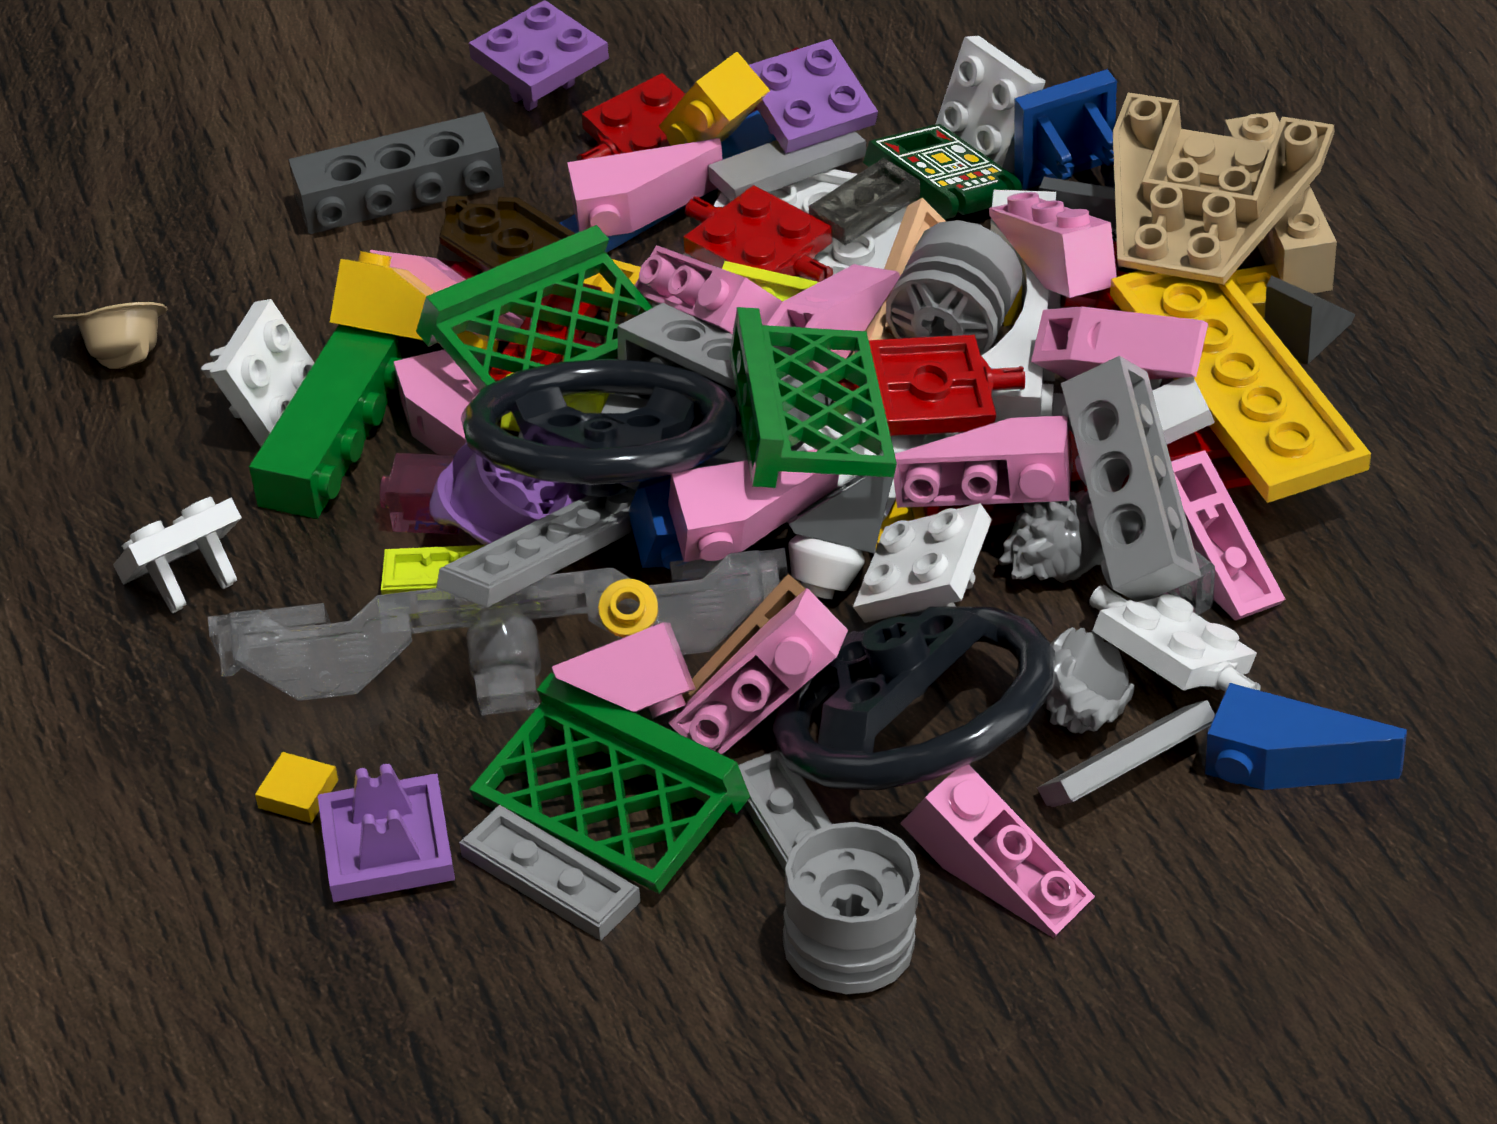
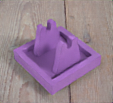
[469,0,609,111]
[749,39,878,154]
[318,764,455,902]

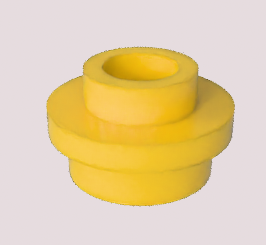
[598,579,658,638]

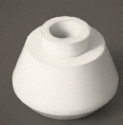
[788,534,865,599]

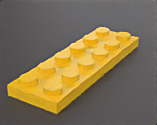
[1110,270,1371,503]

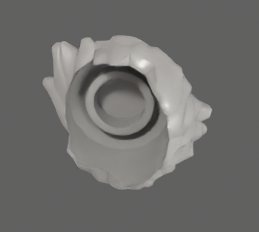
[998,490,1105,583]
[1044,627,1135,734]

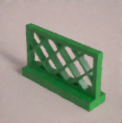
[416,225,653,391]
[729,307,897,488]
[469,673,750,894]

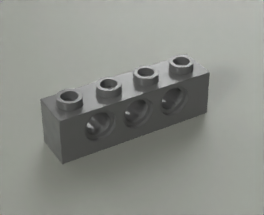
[288,112,504,234]

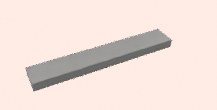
[437,488,637,608]

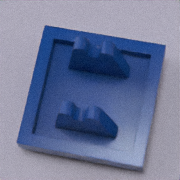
[1014,69,1117,190]

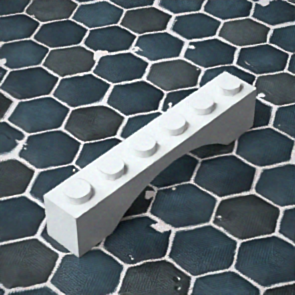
[982,190,1061,423]

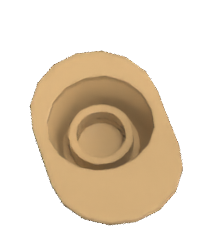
[53,302,168,369]

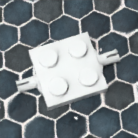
[1090,585,1260,692]

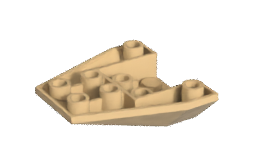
[1113,92,1335,285]

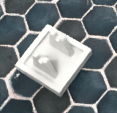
[936,36,1045,173]
[201,299,314,447]
[113,497,242,613]
[853,503,992,623]

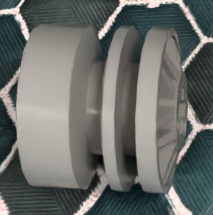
[886,220,1022,356]
[783,822,920,994]

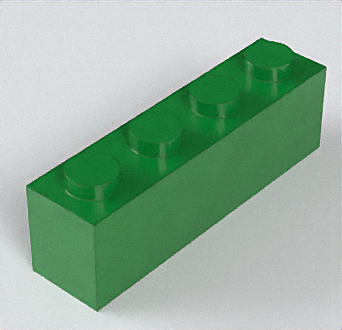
[249,324,402,519]

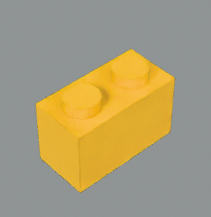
[659,52,770,146]

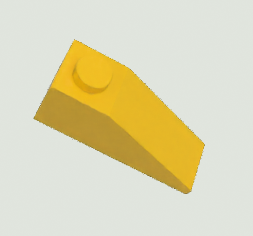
[330,251,499,352]

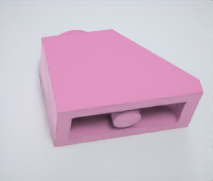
[552,622,696,718]

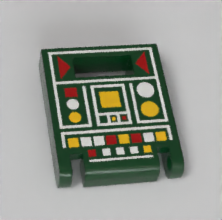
[863,124,1022,220]

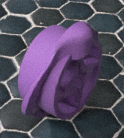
[429,443,588,546]

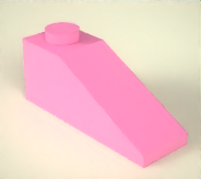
[567,138,723,237]
[668,449,839,562]
[1171,450,1286,621]

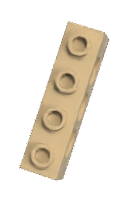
[1224,112,1337,294]

